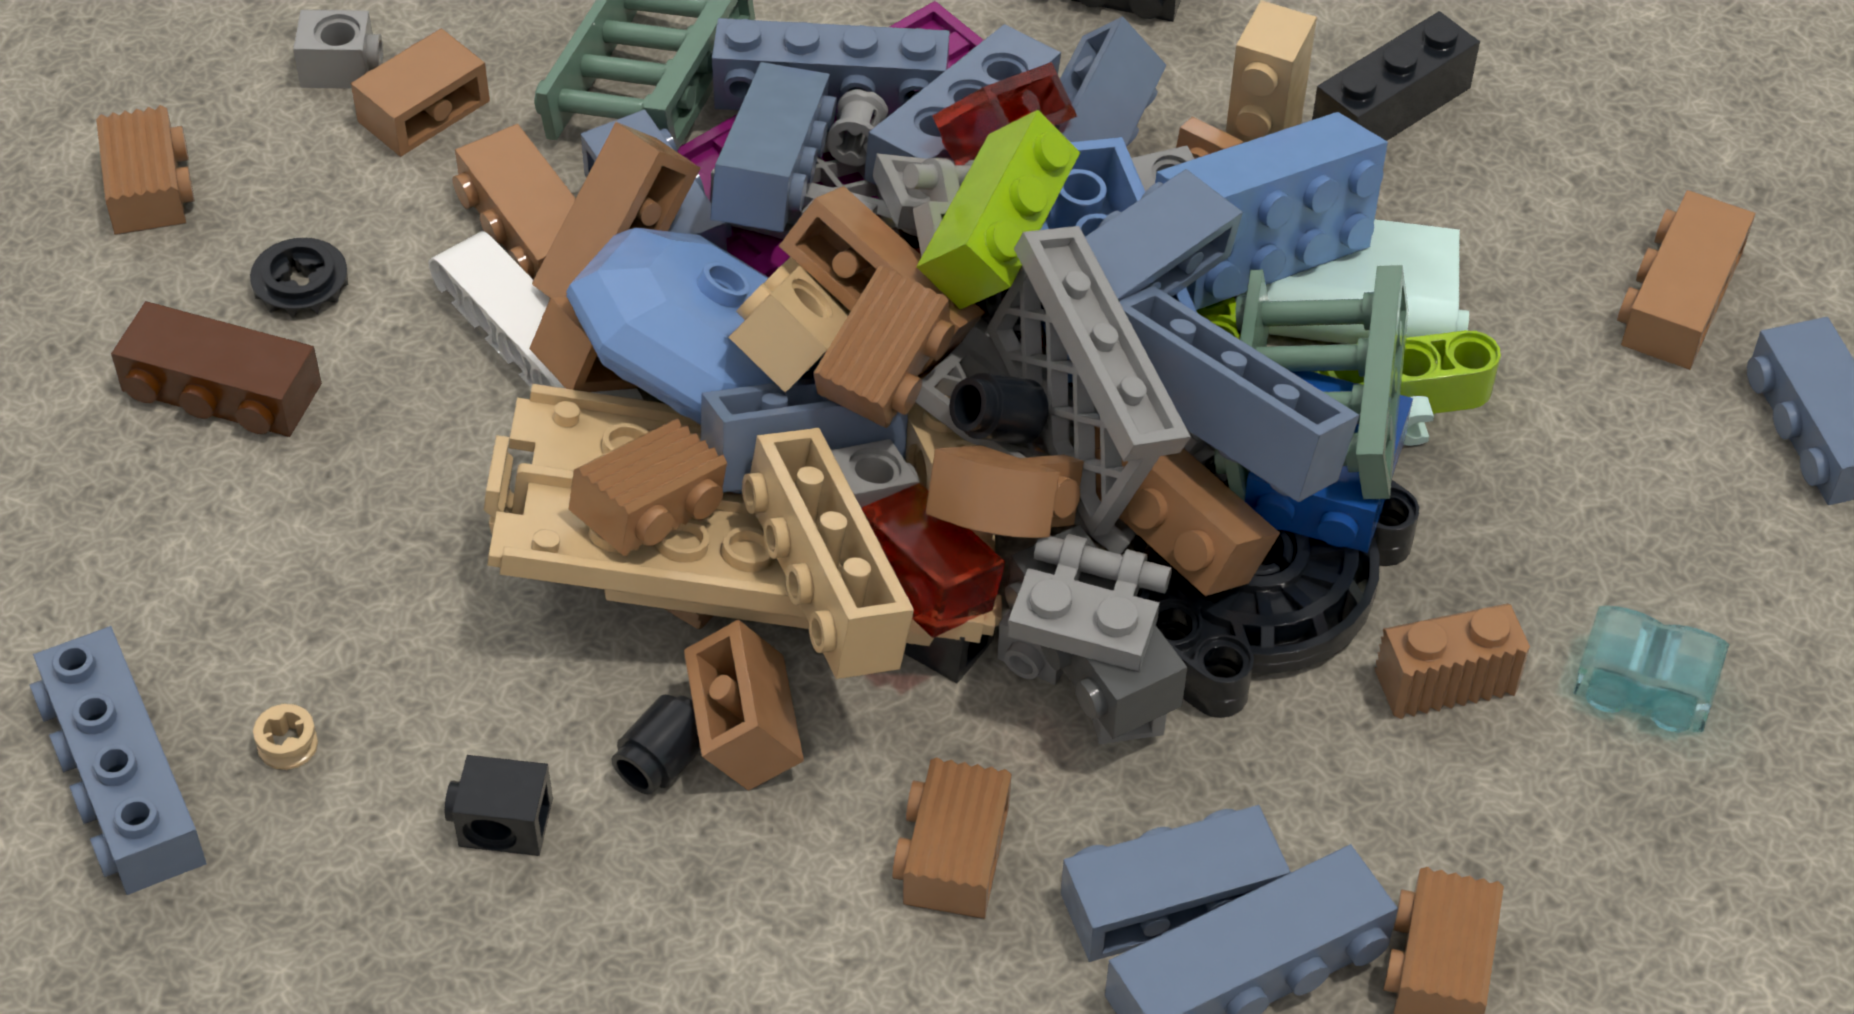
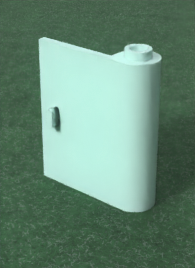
[1236,219,1469,345]

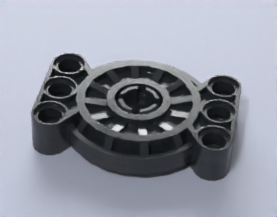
[1134,464,1420,718]

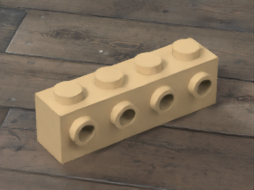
[742,428,914,679]

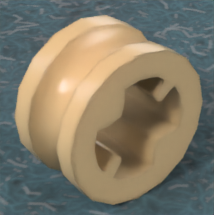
[253,704,318,770]

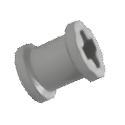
[826,89,888,166]

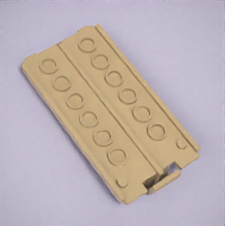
[484,384,1002,646]

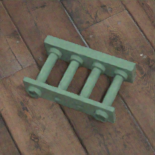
[534,0,755,151]
[1215,265,1409,501]

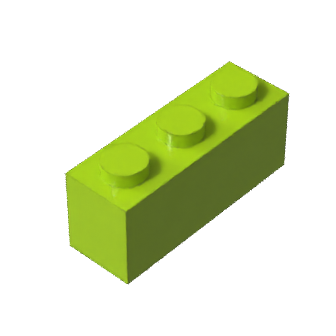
[916,110,1080,310]

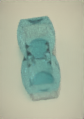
[1573,606,1729,732]

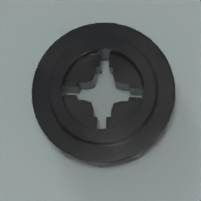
[250,238,348,318]

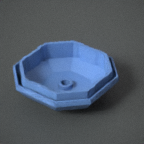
[566,228,825,425]

